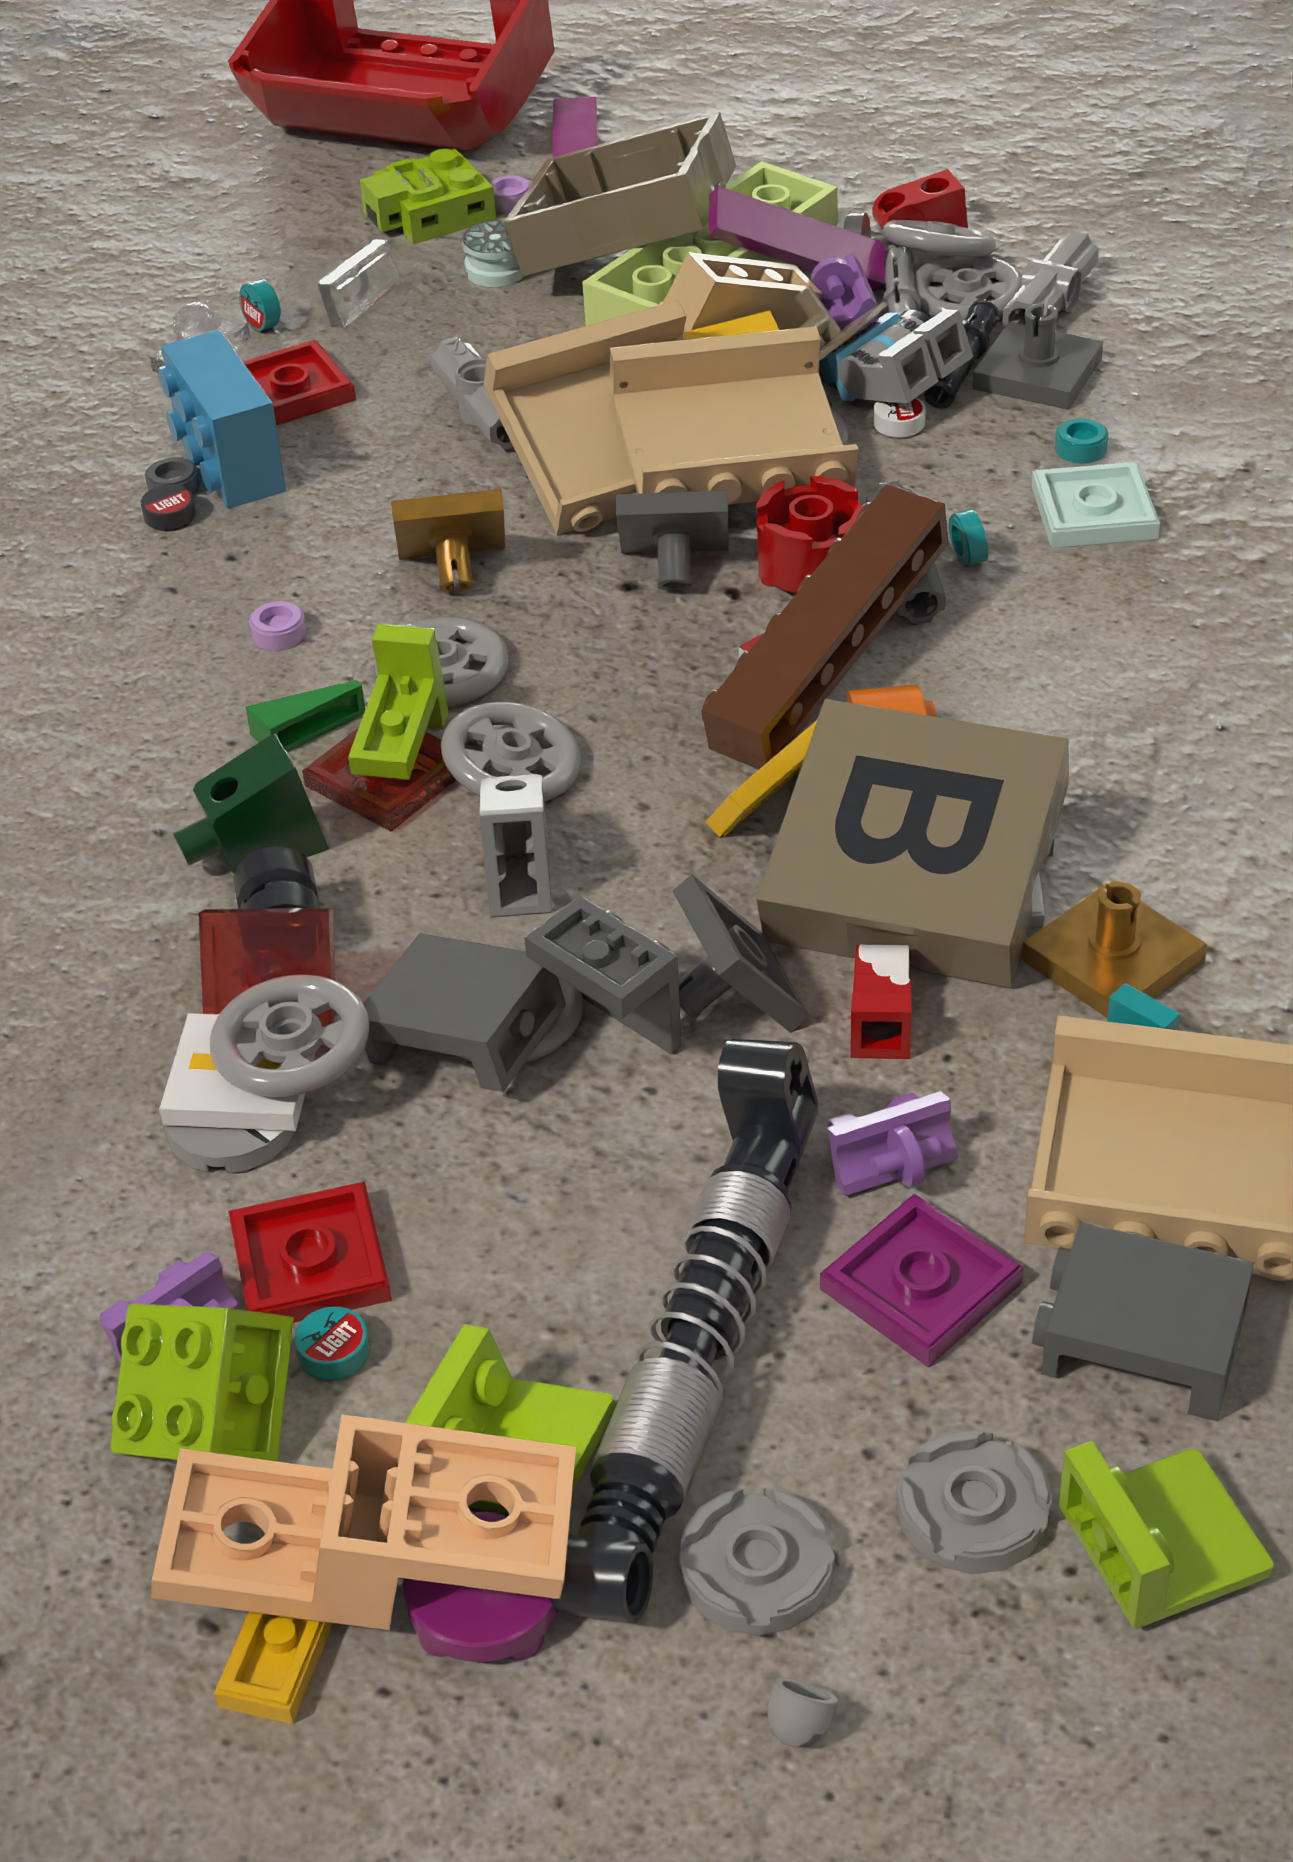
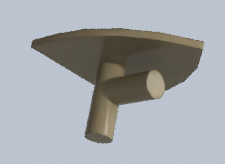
[794,286,888,361]

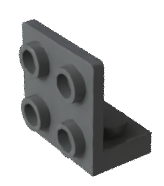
[524,896,682,1054]

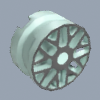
[462,220,526,287]

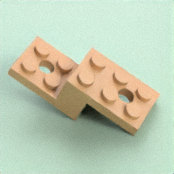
[150,1414,576,1630]

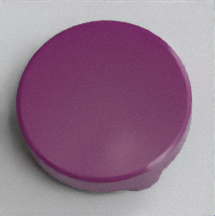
[403,1512,558,1662]

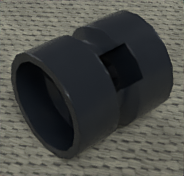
[233,846,325,965]

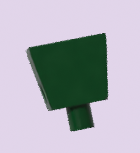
[173,734,329,874]

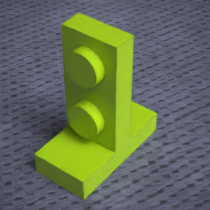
[348,624,449,780]

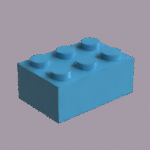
[158,329,286,509]

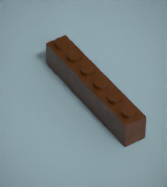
[701,483,949,769]

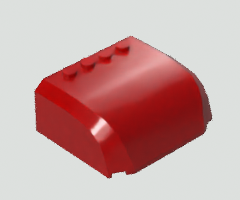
[228,0,555,150]

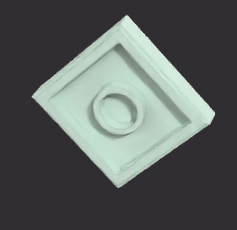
[1031,462,1160,548]

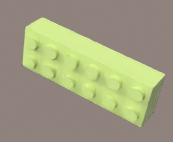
[582,161,838,326]

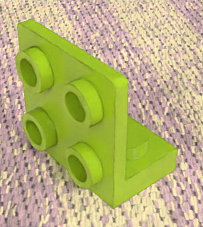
[110,1304,294,1462]
[405,1324,616,1514]
[1059,1441,1274,1630]

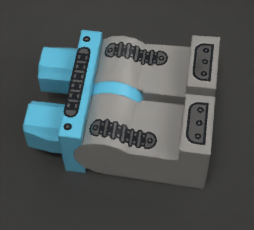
[819,310,974,403]

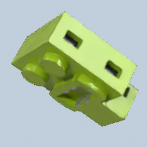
[360,149,496,244]

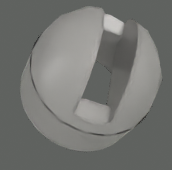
[767,1678,838,1747]

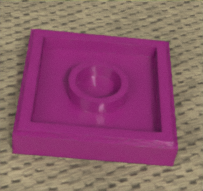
[820,1193,1024,1368]

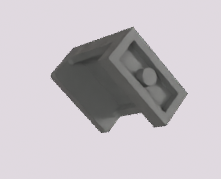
[363,933,566,1092]
[1032,1221,1254,1422]

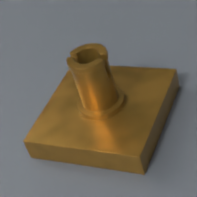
[391,489,506,593]
[1022,881,1207,1018]

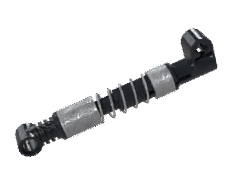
[550,1039,818,1624]

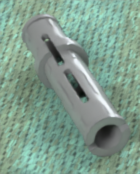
[882,244,921,315]

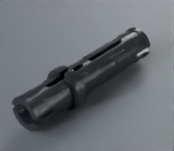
[924,300,999,409]

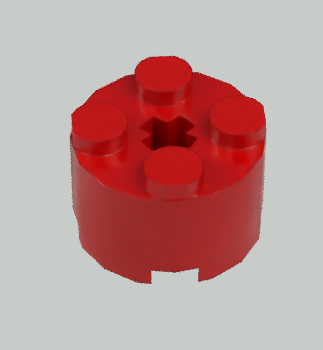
[756,476,863,593]

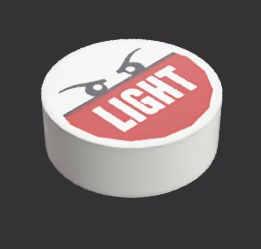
[874,397,926,438]

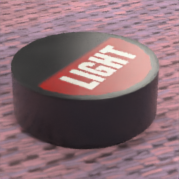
[141,484,196,531]

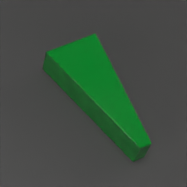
[245,680,365,752]

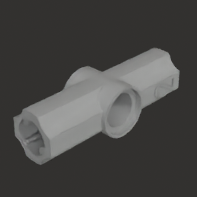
[1002,231,1099,326]
[430,336,514,450]

